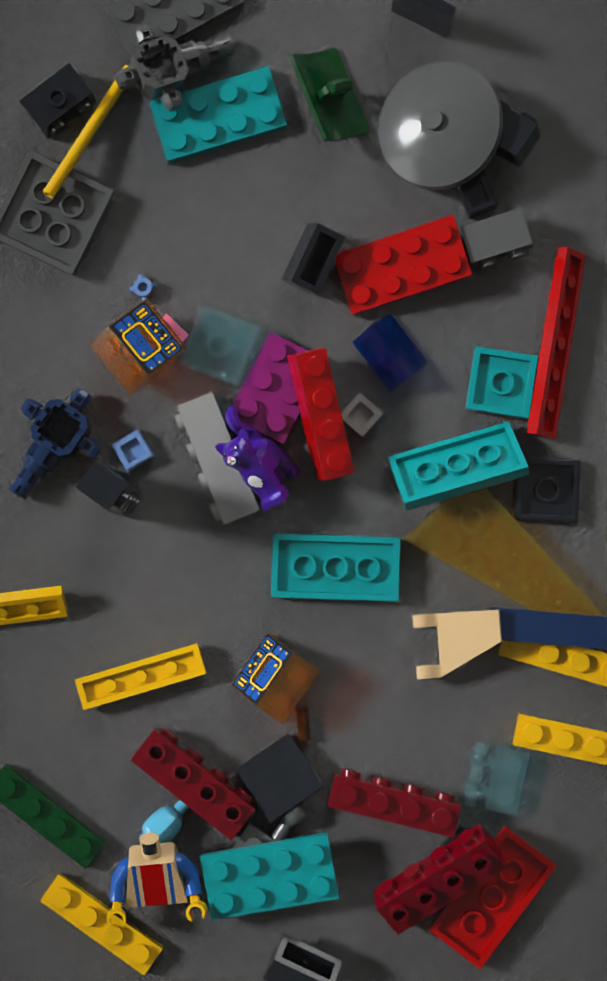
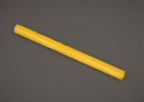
[43,65,129,199]

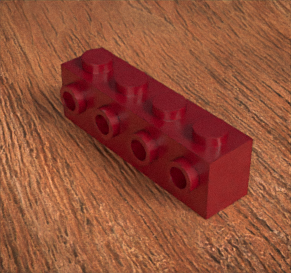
[130,727,256,841]
[327,768,461,838]
[373,824,506,935]

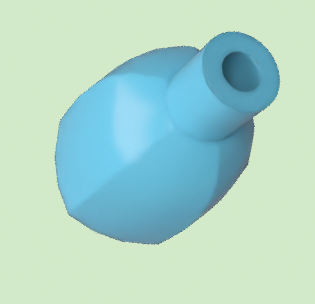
[139,800,189,843]

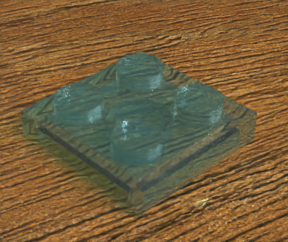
[179,305,261,387]

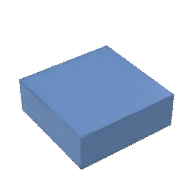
[112,429,155,473]

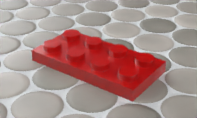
[335,215,473,316]
[428,825,557,969]

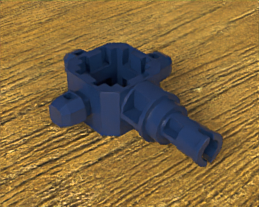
[9,388,102,500]

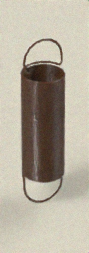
[296,697,310,751]

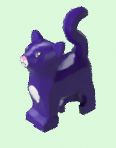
[215,406,301,512]

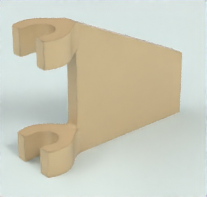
[412,609,502,679]

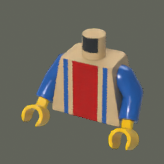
[106,832,208,928]

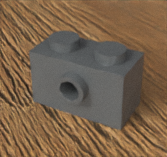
[460,207,534,270]

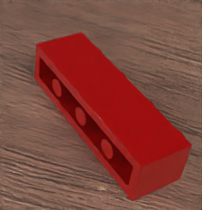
[287,348,355,481]

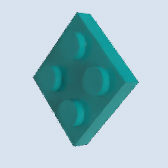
[465,346,538,419]

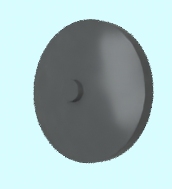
[378,61,503,190]

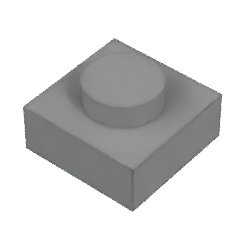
[341,392,383,438]

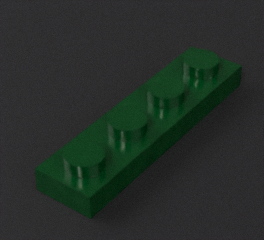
[0,764,106,869]

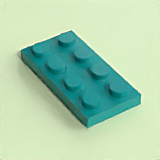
[149,66,287,164]
[388,421,529,511]
[271,533,400,601]
[200,832,339,921]

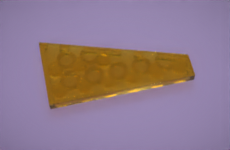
[403,488,604,616]

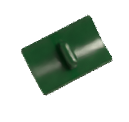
[289,47,369,142]

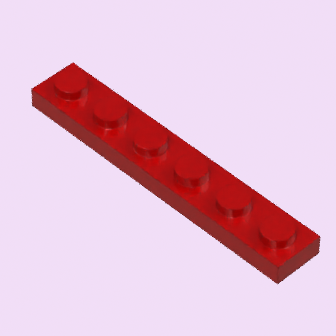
[527,247,586,440]

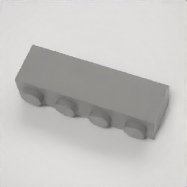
[174,392,261,526]

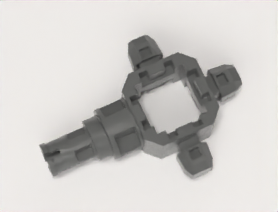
[115,25,234,112]

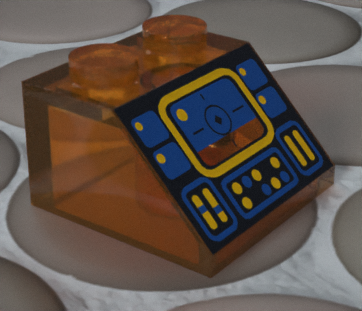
[90,299,187,395]
[232,633,320,724]

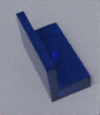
[352,314,428,392]

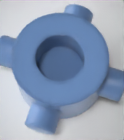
[129,274,157,302]

